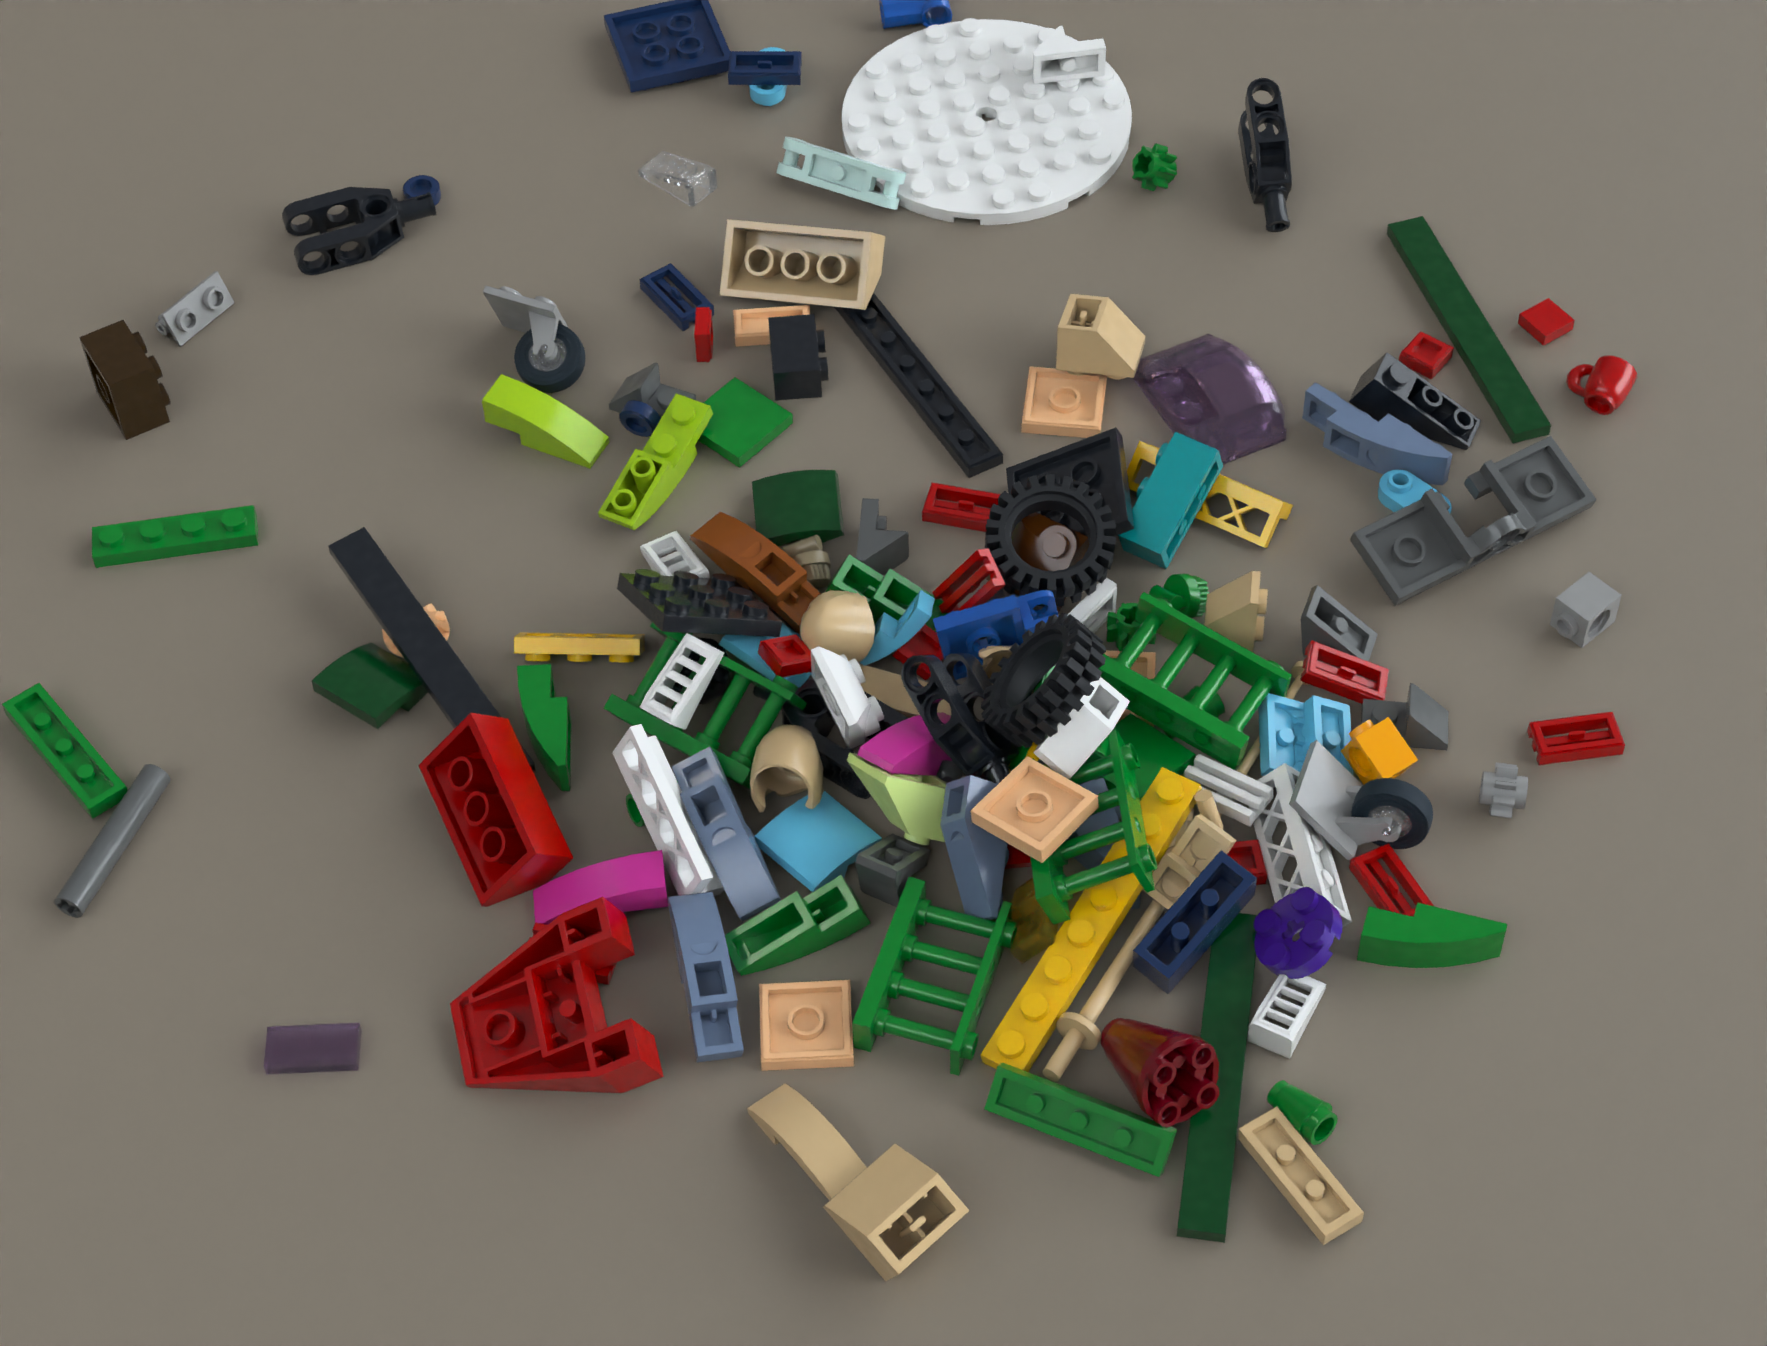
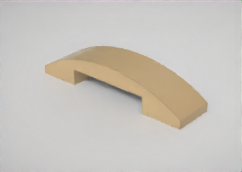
[747,1084,867,1201]

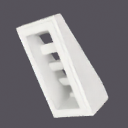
[640,531,710,578]
[640,633,724,730]
[1247,974,1326,1059]

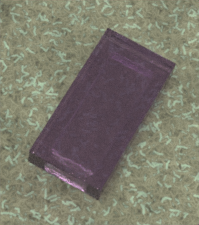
[264,1023,362,1075]

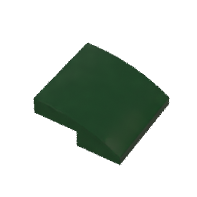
[752,469,844,546]
[311,642,428,729]

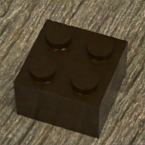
[79,320,171,440]

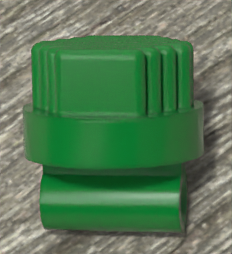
[1149,574,1210,619]

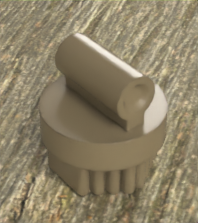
[783,535,831,589]

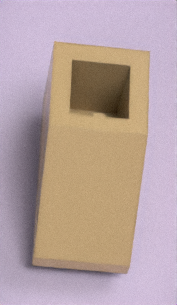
[1204,571,1268,652]

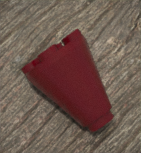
[1100,1018,1219,1128]

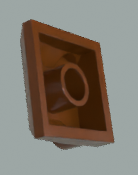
[986,512,1089,614]

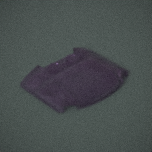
[1133,334,1287,464]

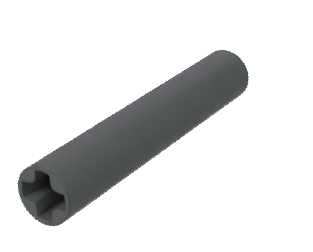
[54,764,171,918]

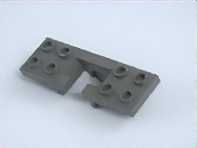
[1350,436,1597,606]

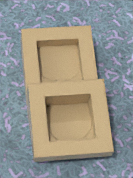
[1142,814,1237,910]

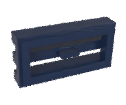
[728,51,802,85]
[639,263,714,331]

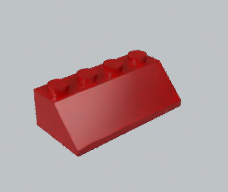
[418,713,573,907]

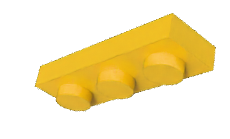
[514,632,645,663]

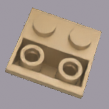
[1056,294,1145,380]
[823,1144,969,1281]

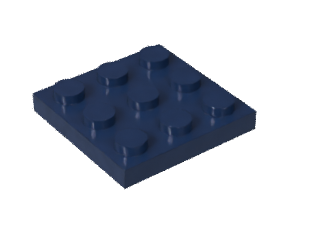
[604,0,730,93]

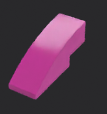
[857,712,952,776]
[533,850,668,925]

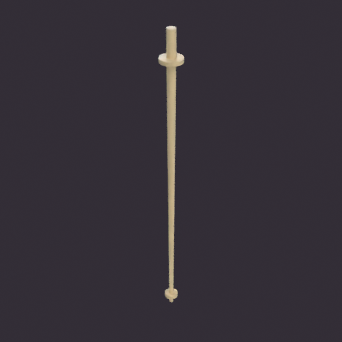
[1042,661,1310,1082]

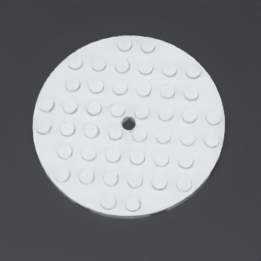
[842,18,1132,225]

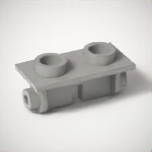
[155,271,235,346]

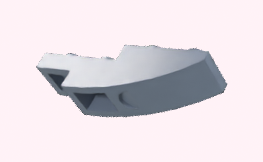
[1302,382,1452,485]
[671,747,781,921]
[668,892,744,1063]

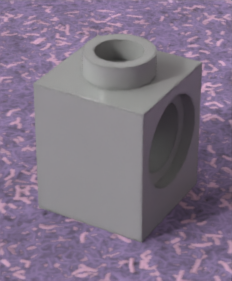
[1550,572,1622,648]

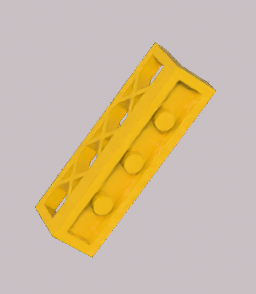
[1127,441,1293,548]

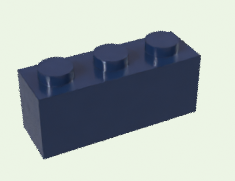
[1133,850,1257,994]

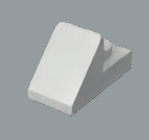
[1032,26,1106,84]

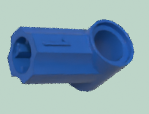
[879,0,953,29]

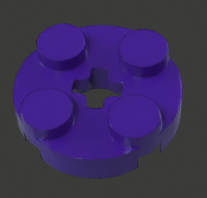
[1253,887,1343,979]

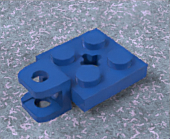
[933,590,1058,680]

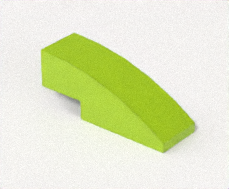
[482,374,609,469]

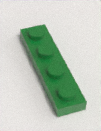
[92,505,259,568]
[2,683,128,819]
[984,1063,1177,1177]

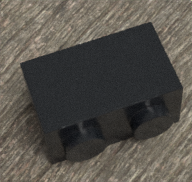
[768,314,829,401]

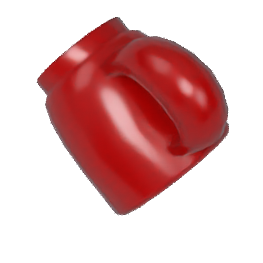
[1566,355,1637,415]

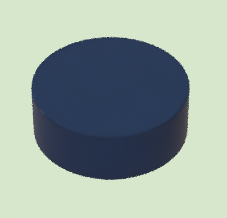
[403,175,441,205]
[619,400,661,437]

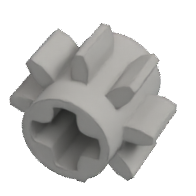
[1479,762,1528,818]

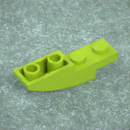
[598,393,713,530]

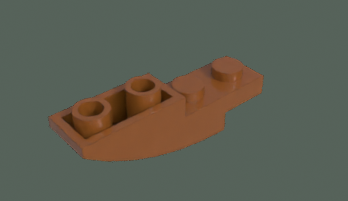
[690,512,821,635]

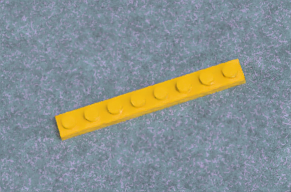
[980,767,1202,1072]

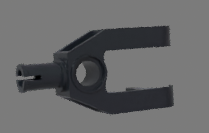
[1238,78,1292,232]
[282,187,437,275]
[901,653,1019,784]
[753,676,908,799]

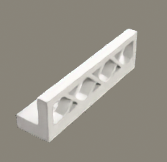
[612,724,724,896]
[1248,763,1352,935]

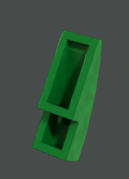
[825,554,948,632]
[517,664,572,791]
[725,875,871,976]
[1357,902,1508,968]

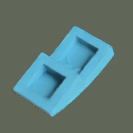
[860,590,935,666]

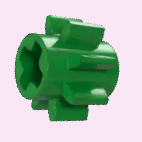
[1132,143,1177,191]
[1106,603,1156,651]

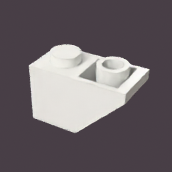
[1033,676,1130,779]

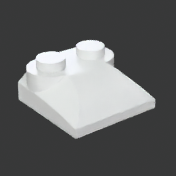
[811,646,884,749]

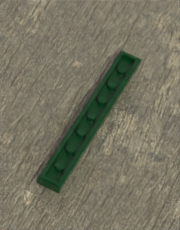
[1387,216,1551,443]
[1177,913,1257,1243]

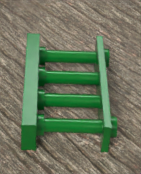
[1098,592,1292,770]
[604,622,807,790]
[1018,729,1157,925]
[852,876,1018,1076]

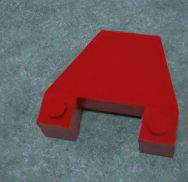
[450,896,664,1093]

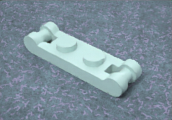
[776,137,906,210]

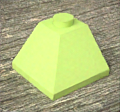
[847,752,946,845]

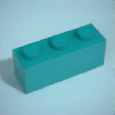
[1118,432,1223,569]

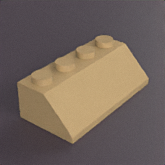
[720,219,885,310]

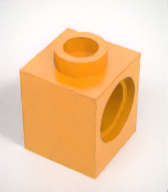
[1341,717,1418,785]

